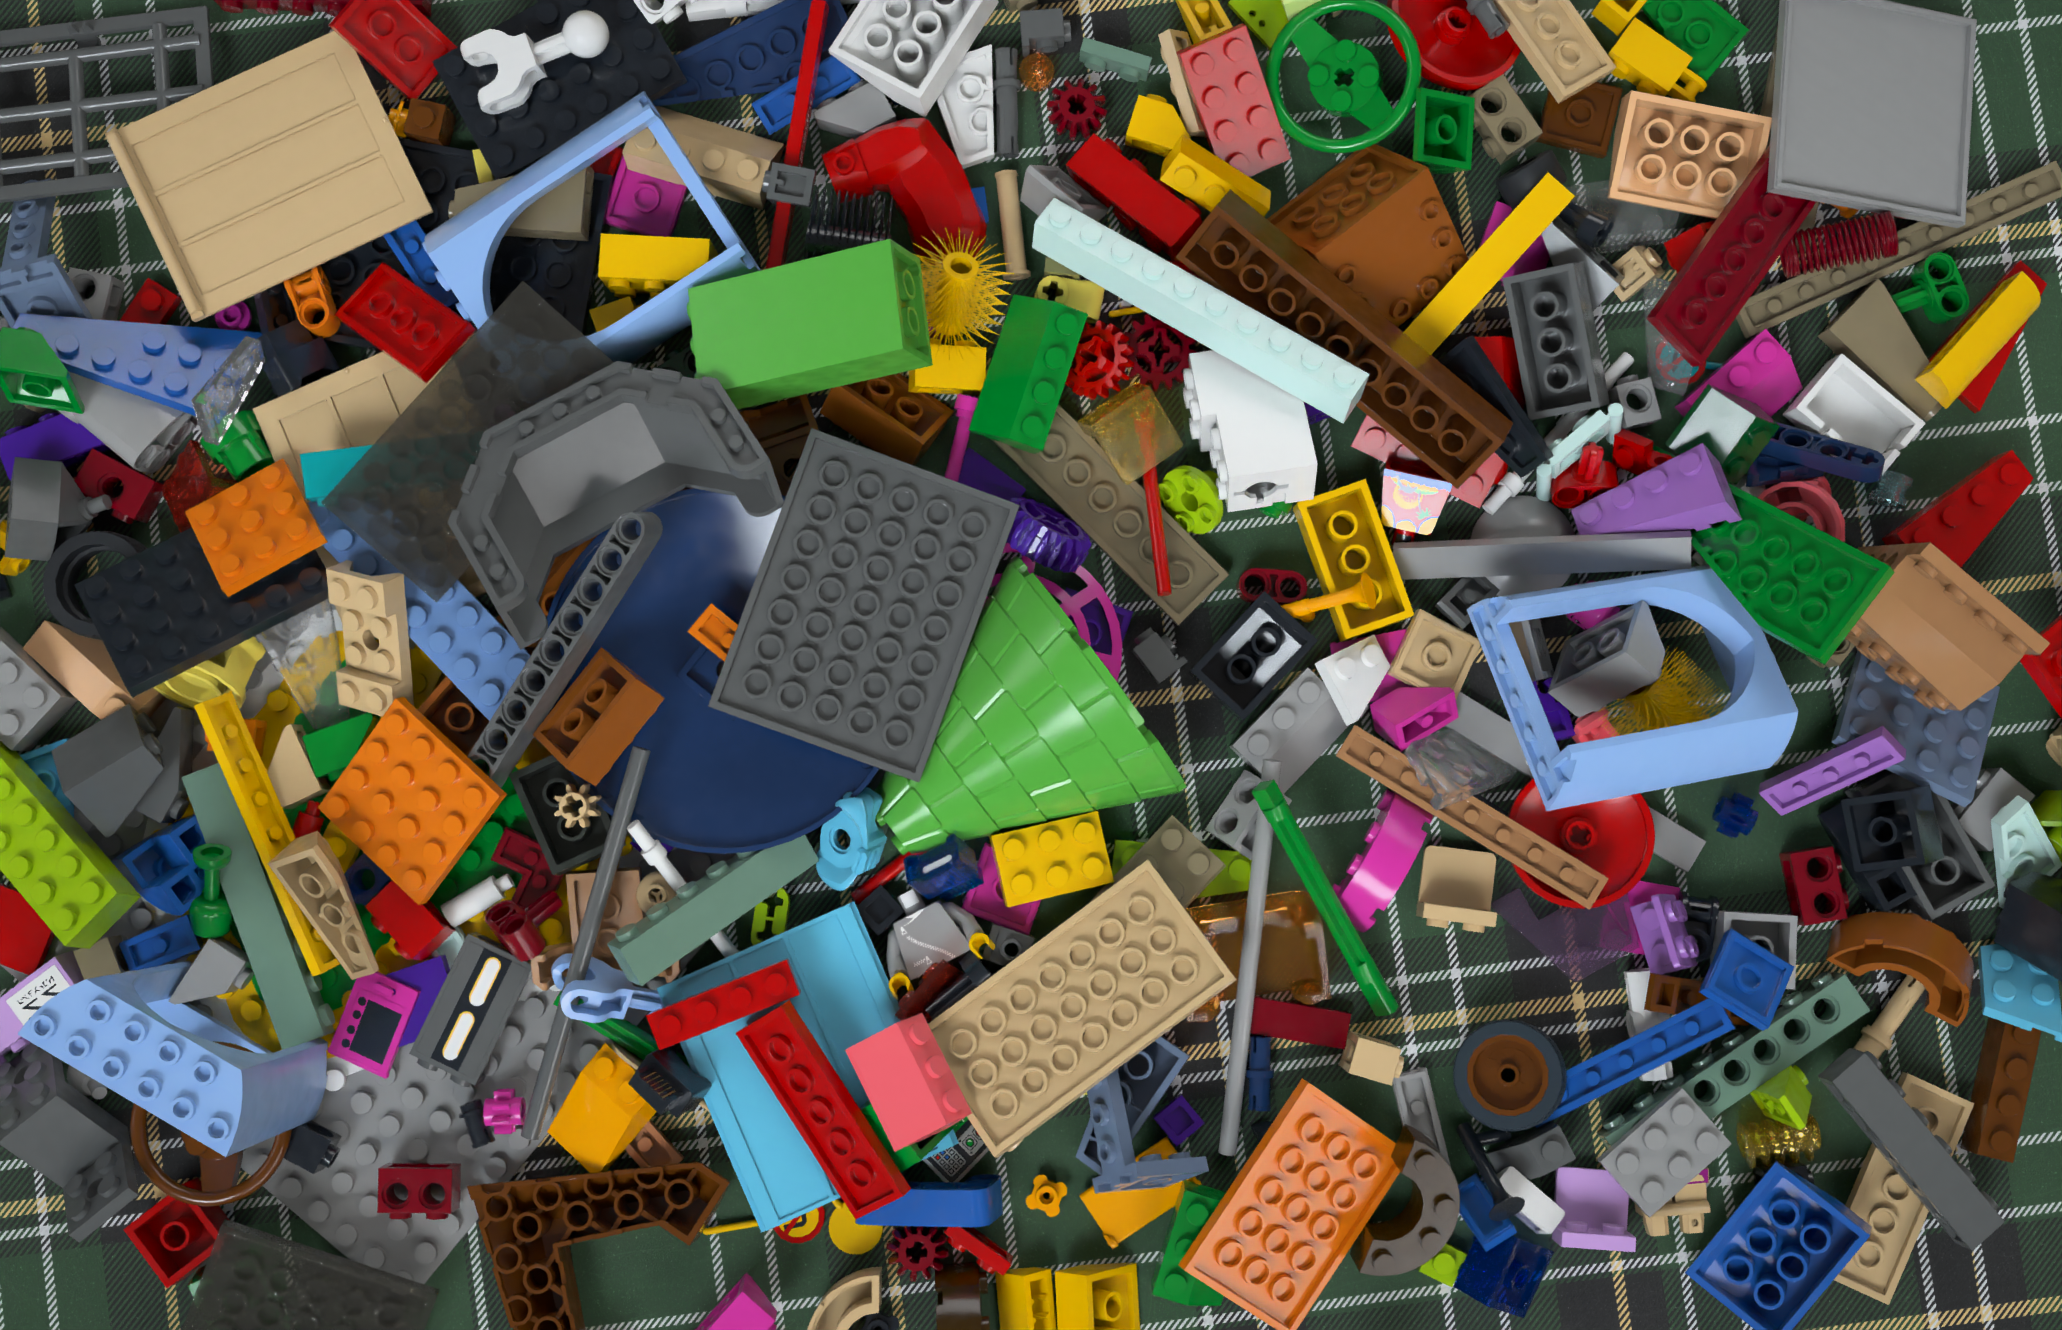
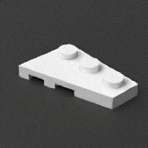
[936,44,994,169]

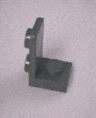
[762,162,817,208]

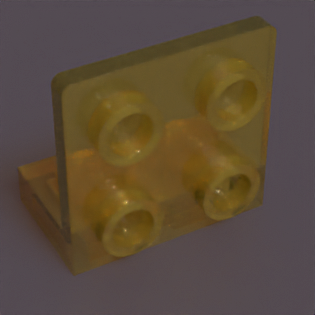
[1077,382,1183,485]

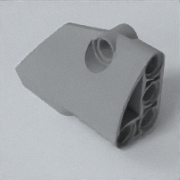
[58,372,202,474]

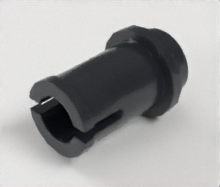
[459,1099,495,1149]

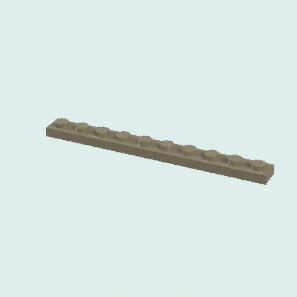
[1736,161,2062,339]

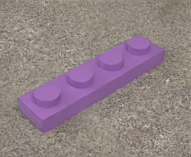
[1758,726,1906,816]

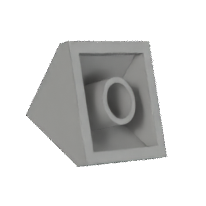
[1020,165,1109,222]

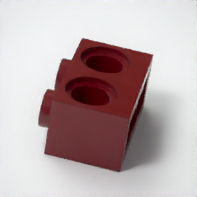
[1779,846,1849,926]
[377,1163,461,1220]

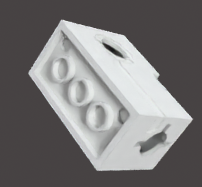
[1183,350,1318,512]

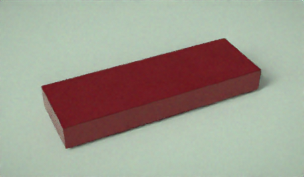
[1250,996,1351,1050]

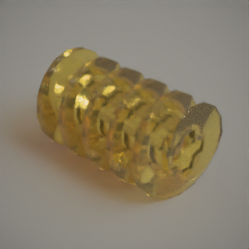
[1736,1114,1821,1169]

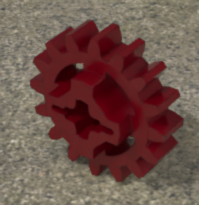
[1124,314,1196,392]

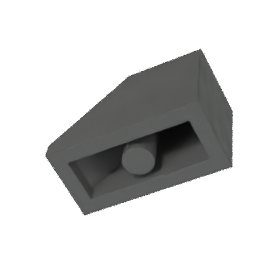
[1486,1121,1576,1180]

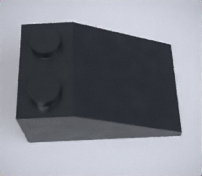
[1188,591,1318,722]

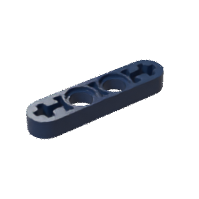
[1761,422,1885,483]

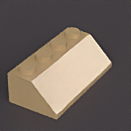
[622,106,785,210]

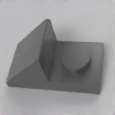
[1435,577,1500,630]

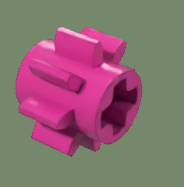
[483,1089,526,1134]

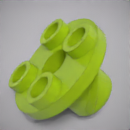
[1159,465,1223,534]

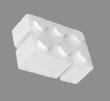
[1783,353,1925,475]

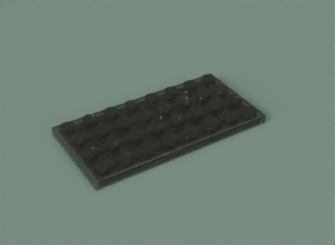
[321,281,614,603]

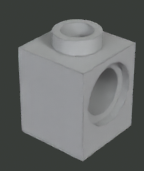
[1608,374,1662,430]

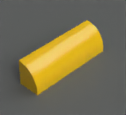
[1915,271,2041,409]
[995,1267,1057,1330]

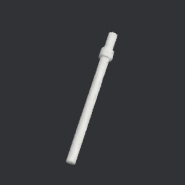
[1482,352,1634,515]
[626,820,739,958]

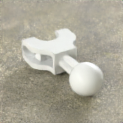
[460,10,609,114]

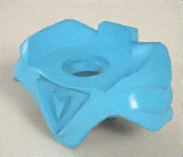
[816,786,887,891]

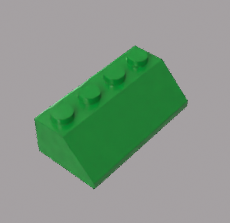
[968,294,1088,454]

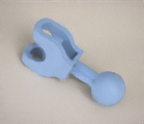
[551,953,664,1023]

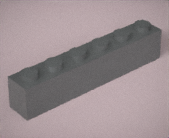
[1818,1048,2005,1251]

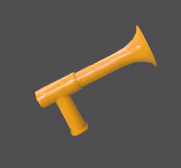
[1280,572,1376,623]

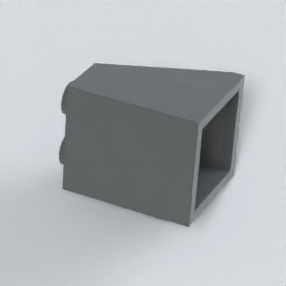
[52,703,164,838]

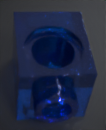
[344,853,392,905]

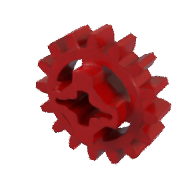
[1065,320,1134,400]

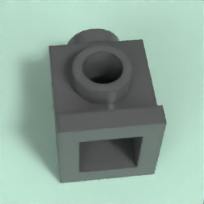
[1020,8,1071,57]
[1131,627,1188,685]
[982,923,1035,966]

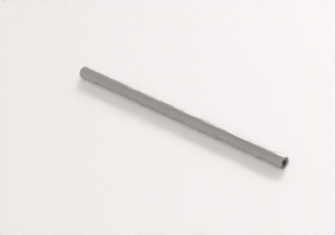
[1218,759,1282,1156]

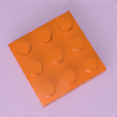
[185,458,328,597]

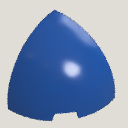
[111,814,206,916]

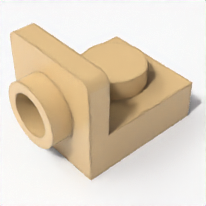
[1612,245,1665,302]

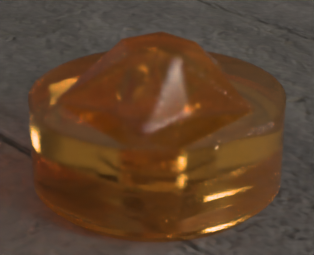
[1019,53,1054,92]

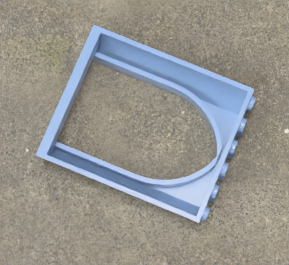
[422,91,761,407]
[1467,565,1799,811]
[18,961,328,1157]

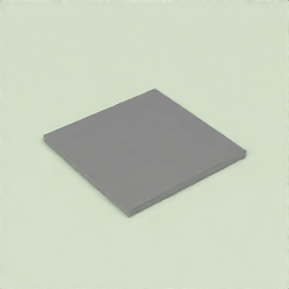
[1767,0,1977,228]

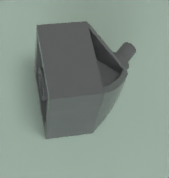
[5,457,112,561]

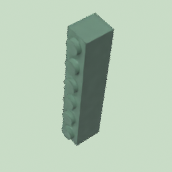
[607,835,819,986]

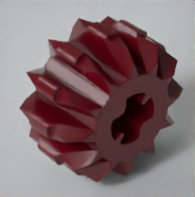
[1047,78,1107,141]
[886,1226,949,1282]

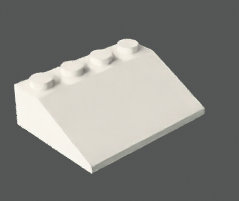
[828,0,999,117]

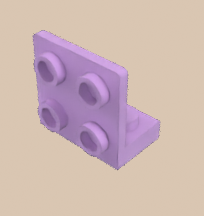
[1552,1166,1636,1252]

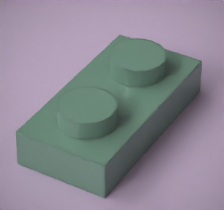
[1079,37,1152,82]

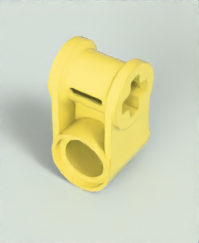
[1034,275,1105,324]

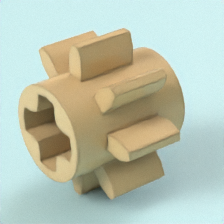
[554,784,601,828]

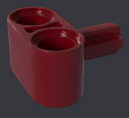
[1236,568,1307,605]
[484,890,563,962]

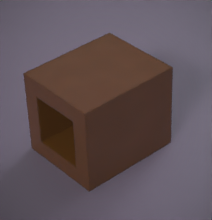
[403,98,456,147]

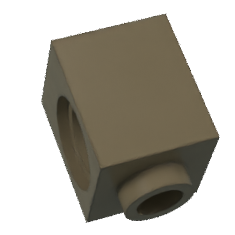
[73,935,129,980]

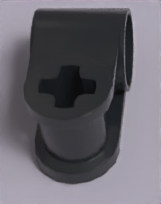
[1679,891,1719,962]

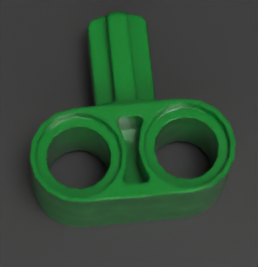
[1891,252,1970,324]

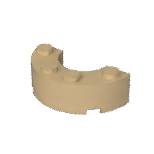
[807,1267,882,1330]

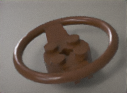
[130,1041,292,1206]

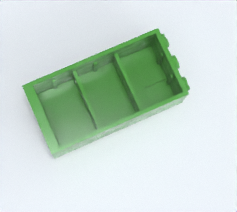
[687,239,933,410]

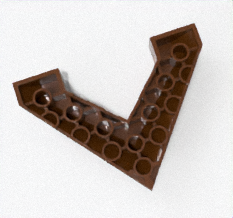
[467,1162,731,1330]

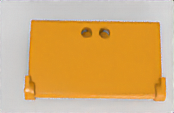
[1079,1136,1202,1250]

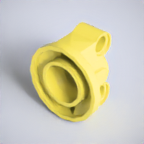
[153,635,267,710]

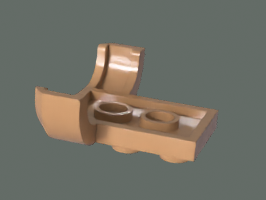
[531,867,681,991]

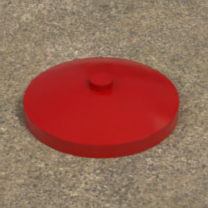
[1387,0,1521,90]
[1508,778,1655,909]

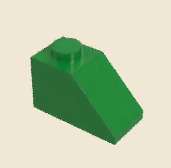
[302,713,381,782]

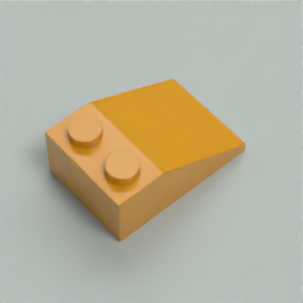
[547,1043,657,1173]

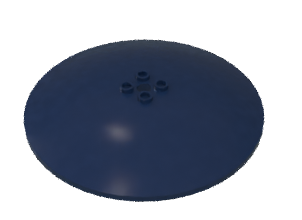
[541,488,879,854]

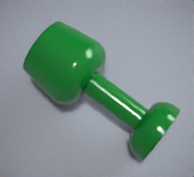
[189,843,233,938]

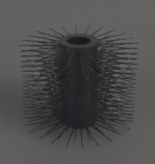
[804,187,893,259]

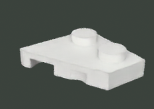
[1315,635,1390,726]

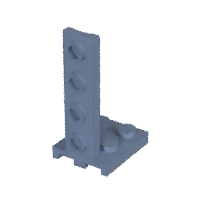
[0,178,93,328]
[1087,1069,1209,1194]

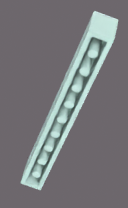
[1032,198,1369,423]

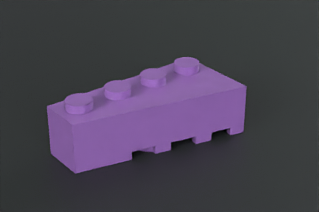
[1571,443,1742,535]

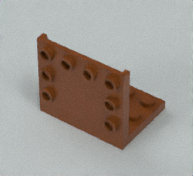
[1267,144,1469,327]

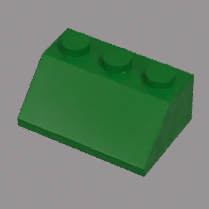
[1151,1180,1226,1306]

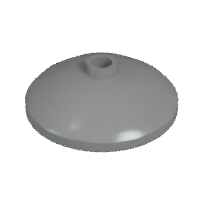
[1470,495,1575,597]

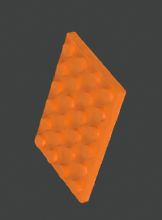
[1178,1078,1400,1330]

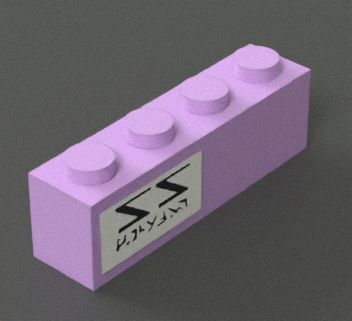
[0,950,84,1066]

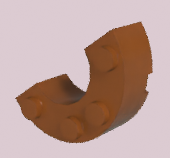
[1826,912,1974,1027]

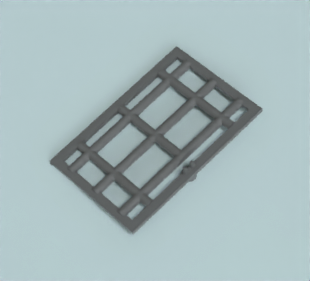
[0,6,214,203]

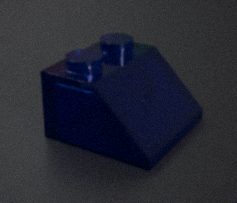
[1453,1233,1554,1318]

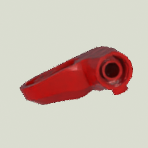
[821,118,987,265]

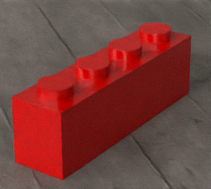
[646,958,801,1050]

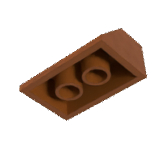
[820,373,954,466]
[533,647,665,786]

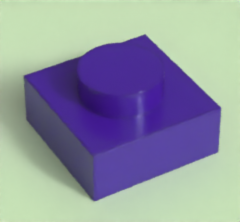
[1153,1093,1204,1146]

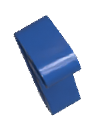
[855,1174,1003,1227]

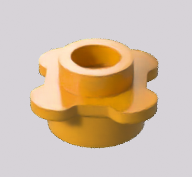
[388,100,408,139]
[1026,1174,1067,1217]

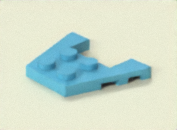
[1978,944,2062,1042]

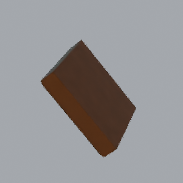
[1536,82,1623,159]

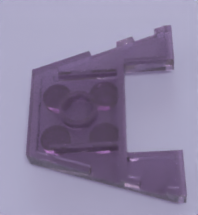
[1491,888,1639,983]

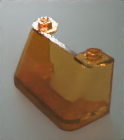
[1185,891,1331,1023]

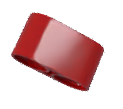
[1551,442,1619,508]

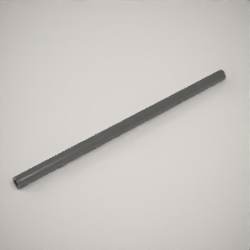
[521,746,651,1140]

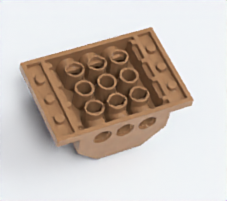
[1845,542,2050,711]

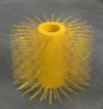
[912,228,1014,360]
[1598,646,1730,737]

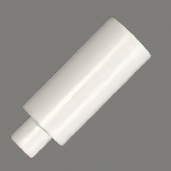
[441,874,514,928]

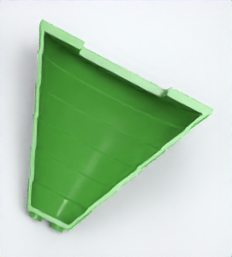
[874,556,1187,856]

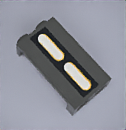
[409,932,532,1087]

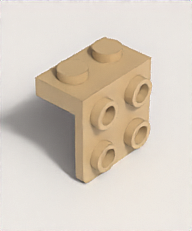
[1416,845,1497,933]

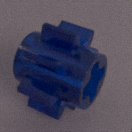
[1712,793,1758,838]

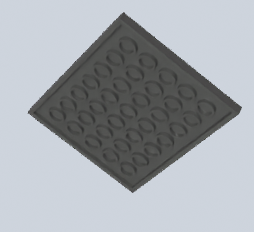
[708,428,1020,783]

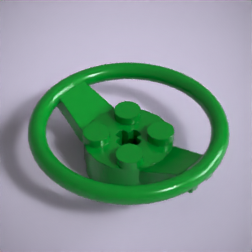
[1265,0,1421,153]

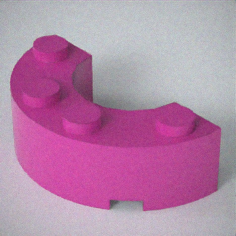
[1332,789,1433,933]

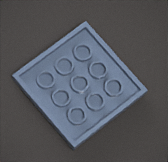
[1831,650,2000,807]

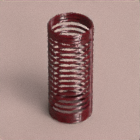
[1780,210,1899,279]

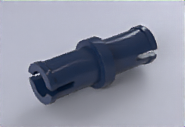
[1245,1035,1274,1111]

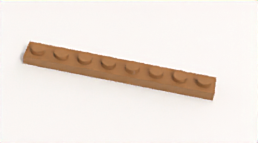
[1336,725,1609,910]

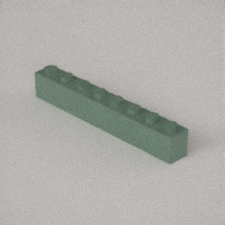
[182,763,335,1050]

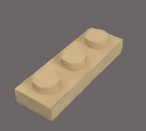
[1158,29,1206,138]

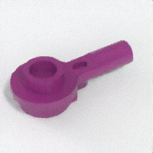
[215,301,252,331]

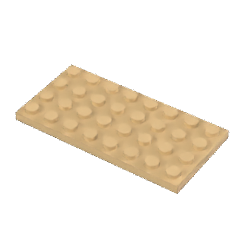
[928,860,1237,1158]

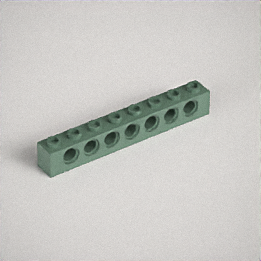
[1597,971,1870,1149]

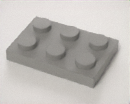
[1597,1086,1731,1218]

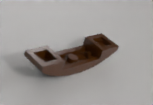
[1644,973,1749,1026]

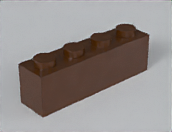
[1960,1017,2042,1163]

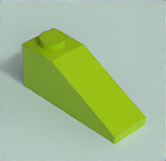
[1750,1065,1812,1130]

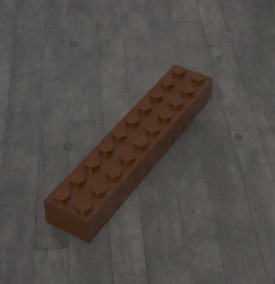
[1176,189,1513,489]

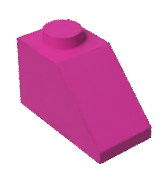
[1370,687,1459,752]

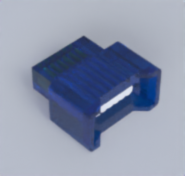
[903,834,984,902]

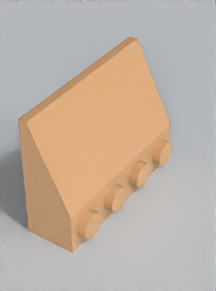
[1608,90,1772,219]

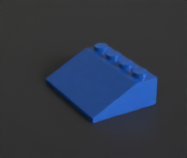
[1685,1161,1872,1330]

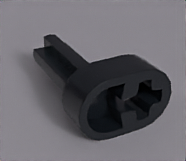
[1558,201,1615,248]
[924,950,994,1020]

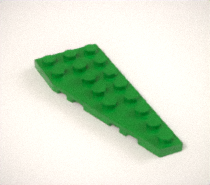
[1633,445,1895,665]

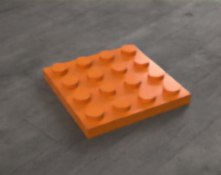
[318,697,507,905]

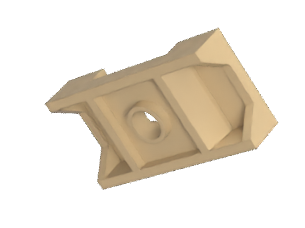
[326,560,414,717]

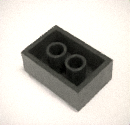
[509,755,626,876]

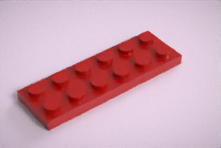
[736,1000,911,1220]

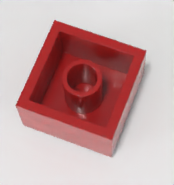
[123,1177,241,1289]

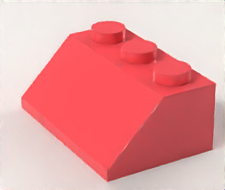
[845,1013,972,1152]

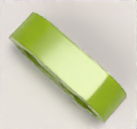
[751,887,790,945]

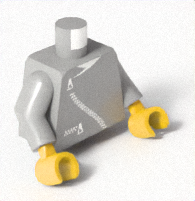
[886,888,995,999]

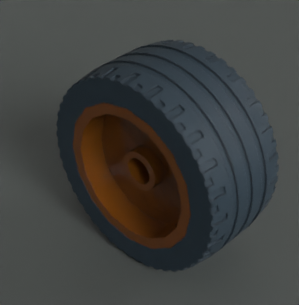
[1453,1019,1567,1131]

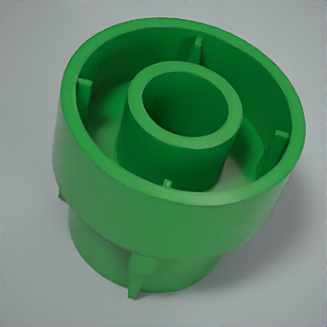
[200,410,275,483]

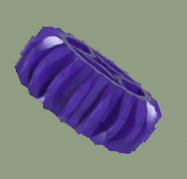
[1007,497,1092,573]

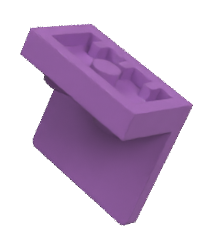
[1630,894,1699,975]

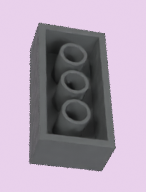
[1502,261,1610,420]
[1845,769,1995,920]

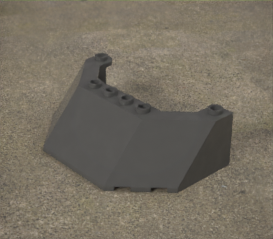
[447,361,784,650]

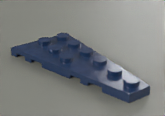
[653,0,864,107]

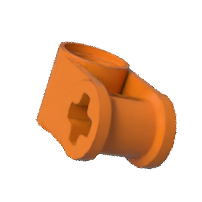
[284,265,341,338]

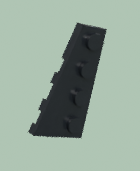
[1438,335,1554,478]

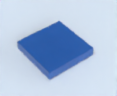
[1699,928,1794,1031]

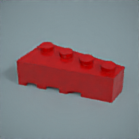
[1065,133,1202,263]
[1882,450,2034,568]

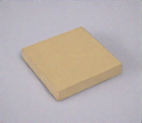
[1387,609,1481,699]

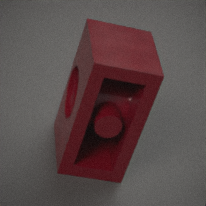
[74,448,168,525]

